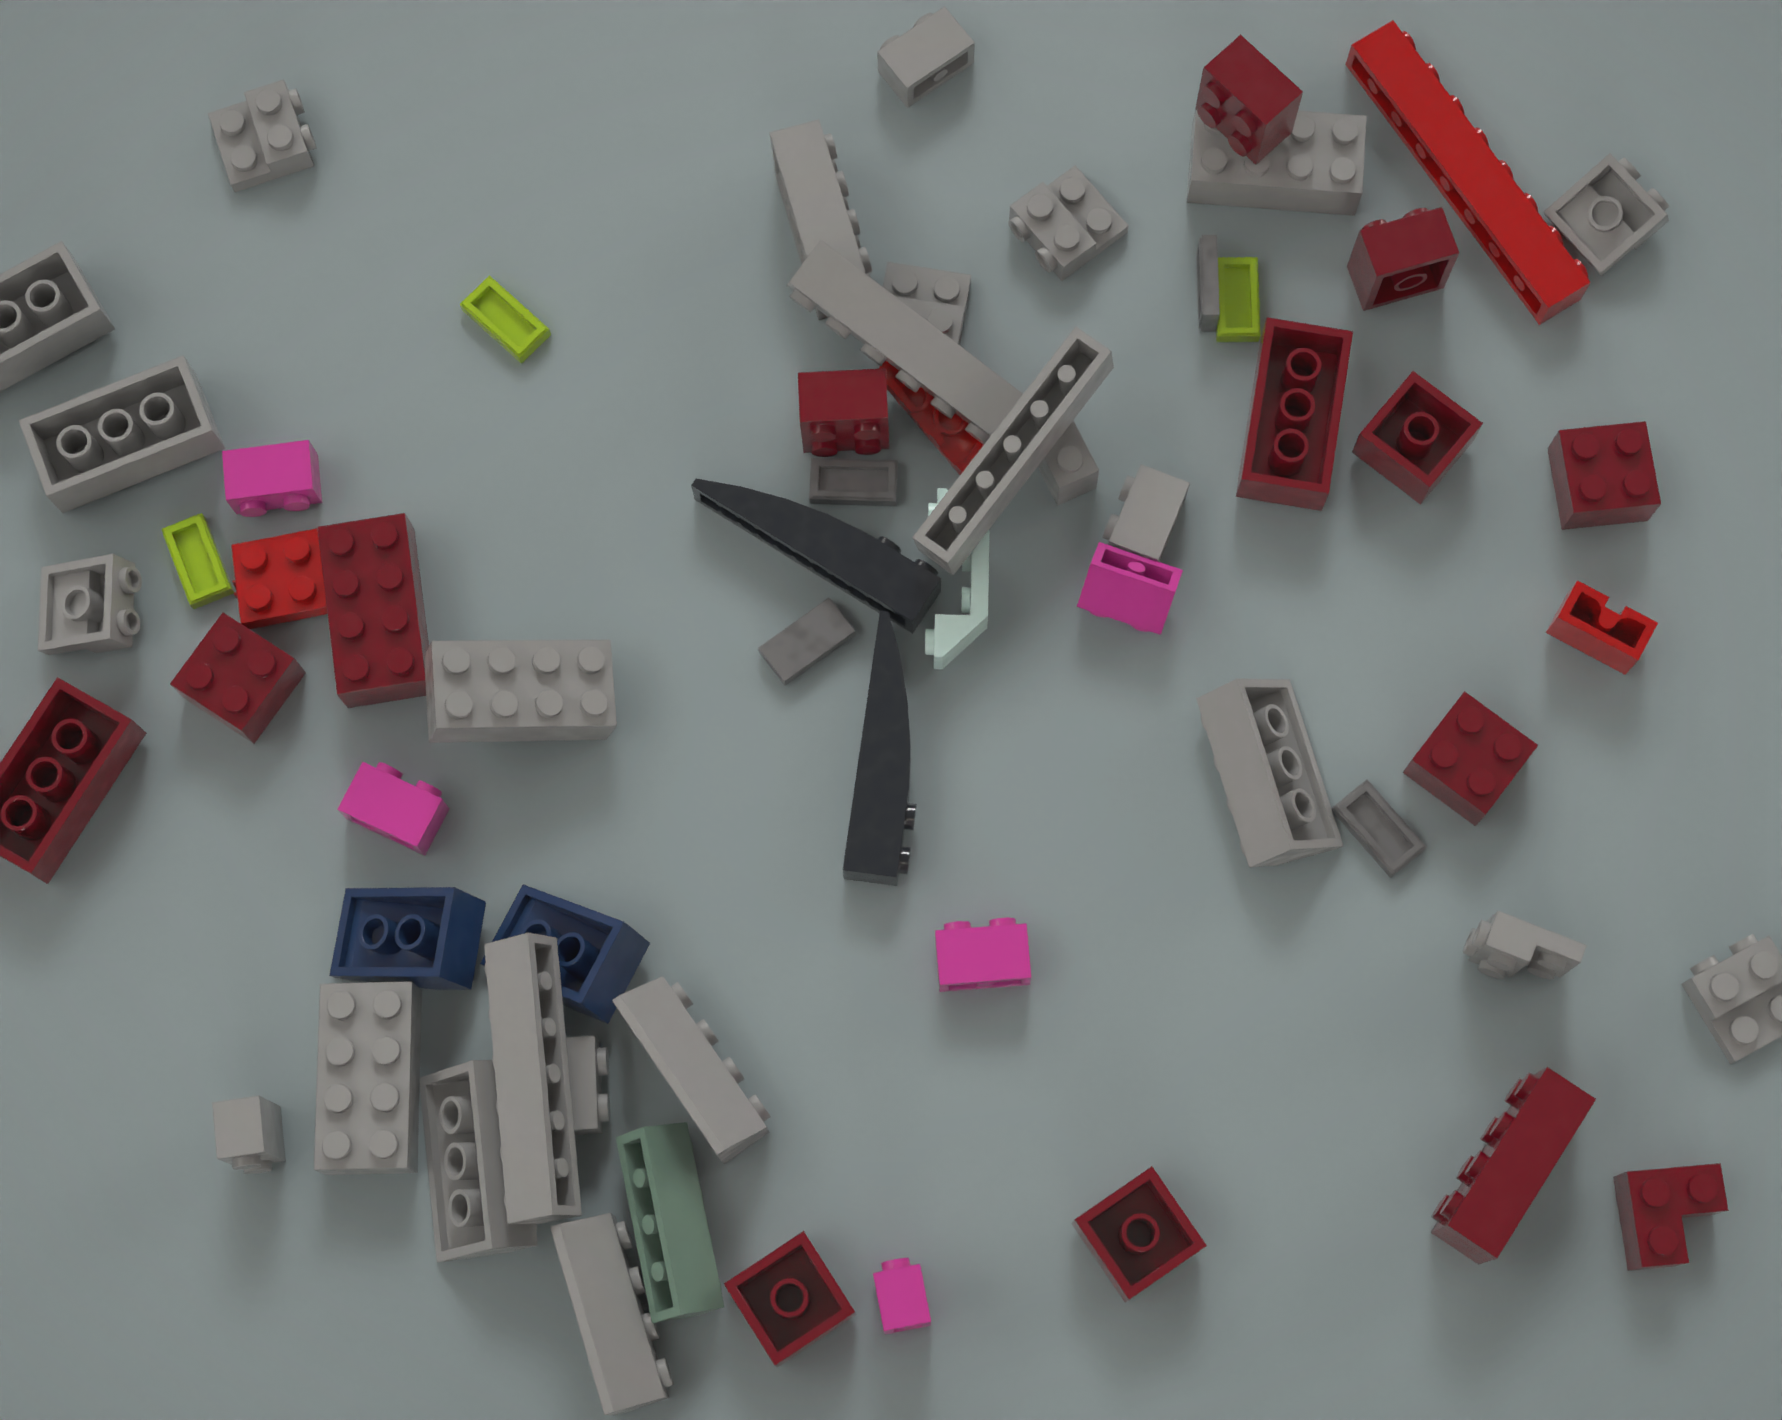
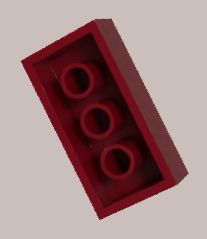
[1235,317,1353,511]
[318,513,429,708]
[0,677,147,884]
[1431,1067,1596,1265]

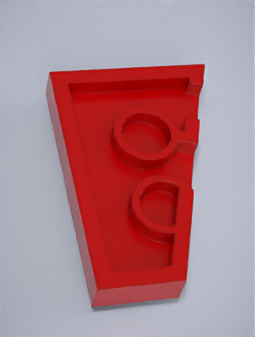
[878,361,984,475]

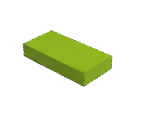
[1216,257,1261,342]
[459,275,551,364]
[161,513,234,609]

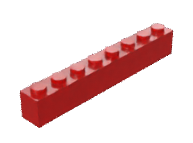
[1345,20,1591,325]

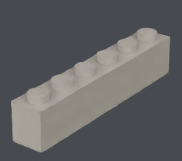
[787,239,1023,444]
[912,326,1114,575]
[484,933,582,1224]

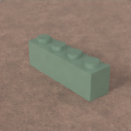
[616,1122,725,1323]

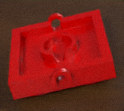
[231,528,328,629]

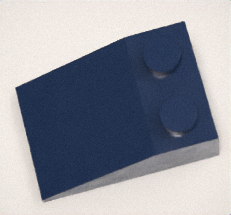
[480,884,650,1024]
[329,887,486,990]

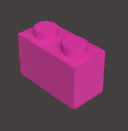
[222,440,322,517]
[1077,542,1183,635]
[337,762,450,856]
[935,917,1031,992]
[873,1257,931,1335]

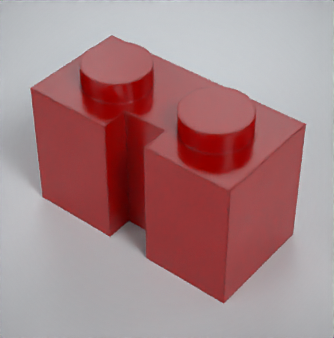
[1546,580,1658,675]

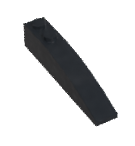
[691,478,941,634]
[843,611,917,886]

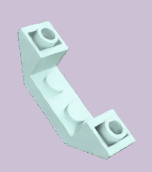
[925,488,990,669]

